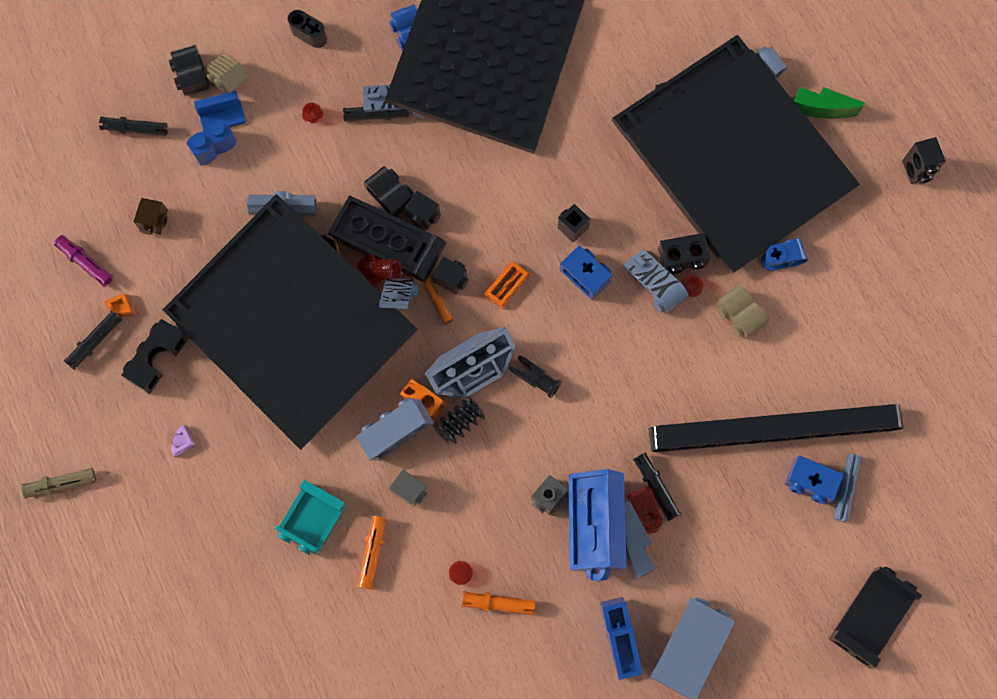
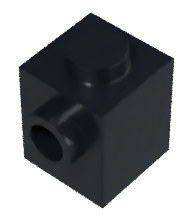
[404,191,441,229]
[558,204,590,243]
[432,257,469,295]

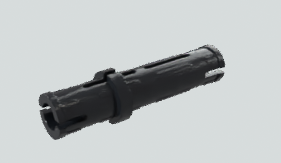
[343,107,409,122]
[99,116,168,137]
[63,311,122,371]
[633,452,682,521]

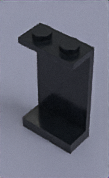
[829,566,922,668]

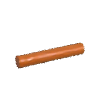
[423,276,453,324]

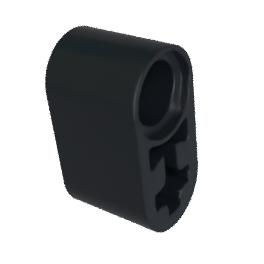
[287,10,327,48]

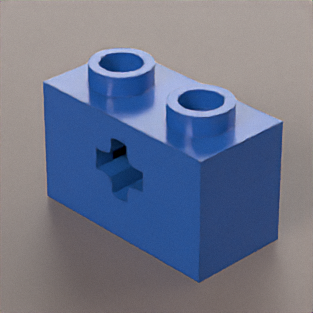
[560,245,612,300]
[784,455,844,504]

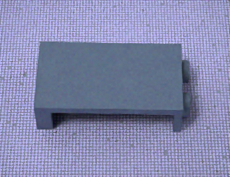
[649,597,735,699]

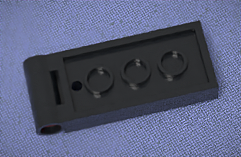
[328,195,447,282]

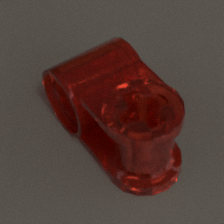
[627,486,663,534]

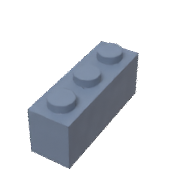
[356,397,434,460]

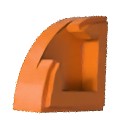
[104,293,135,316]

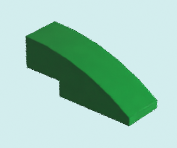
[793,87,865,119]

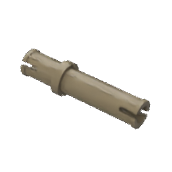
[21,468,96,499]

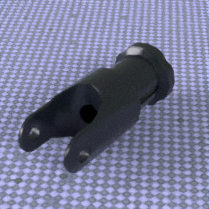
[509,355,562,398]

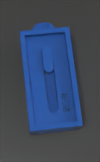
[569,469,626,582]

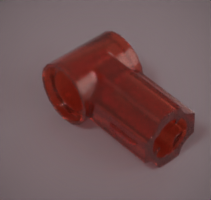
[357,254,402,284]

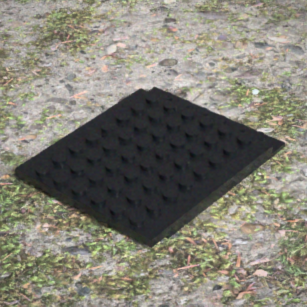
[385,0,585,154]
[612,34,860,274]
[162,194,418,450]

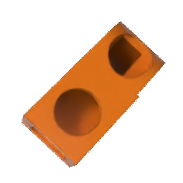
[399,379,446,422]

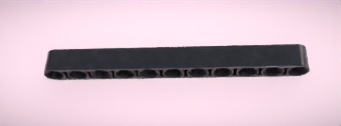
[648,404,904,452]

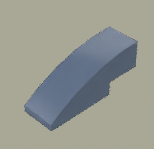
[625,500,655,580]

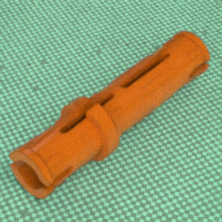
[357,516,387,590]
[462,591,535,615]

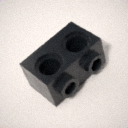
[902,137,946,184]
[658,233,710,274]

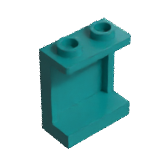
[274,480,347,556]

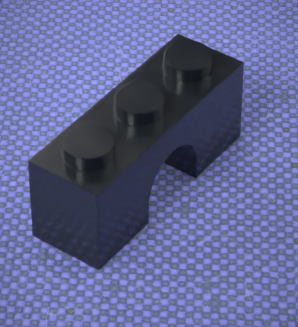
[121,319,189,395]

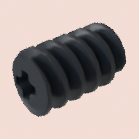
[433,396,485,444]

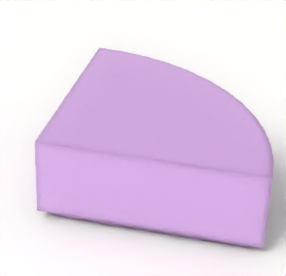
[171,425,196,457]

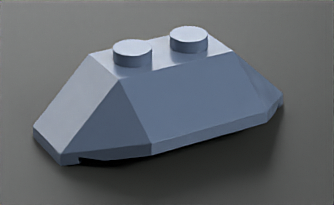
[425,327,516,399]

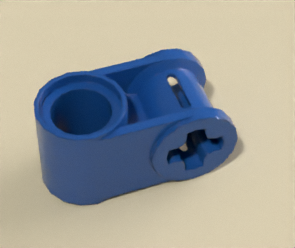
[761,238,808,271]

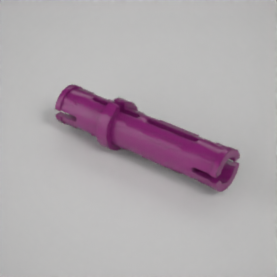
[54,235,113,287]

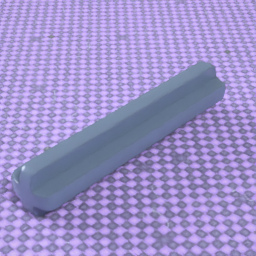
[834,454,861,522]

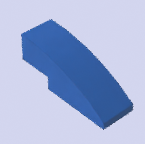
[600,597,643,680]

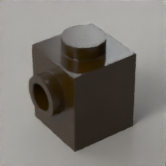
[133,198,168,235]

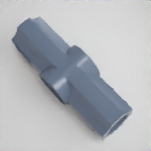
[247,191,317,216]

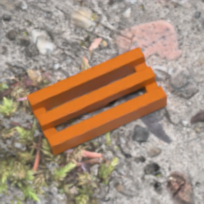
[484,260,530,309]

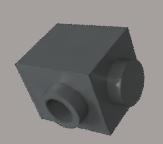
[389,469,428,508]
[531,475,568,514]

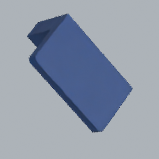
[194,91,246,131]

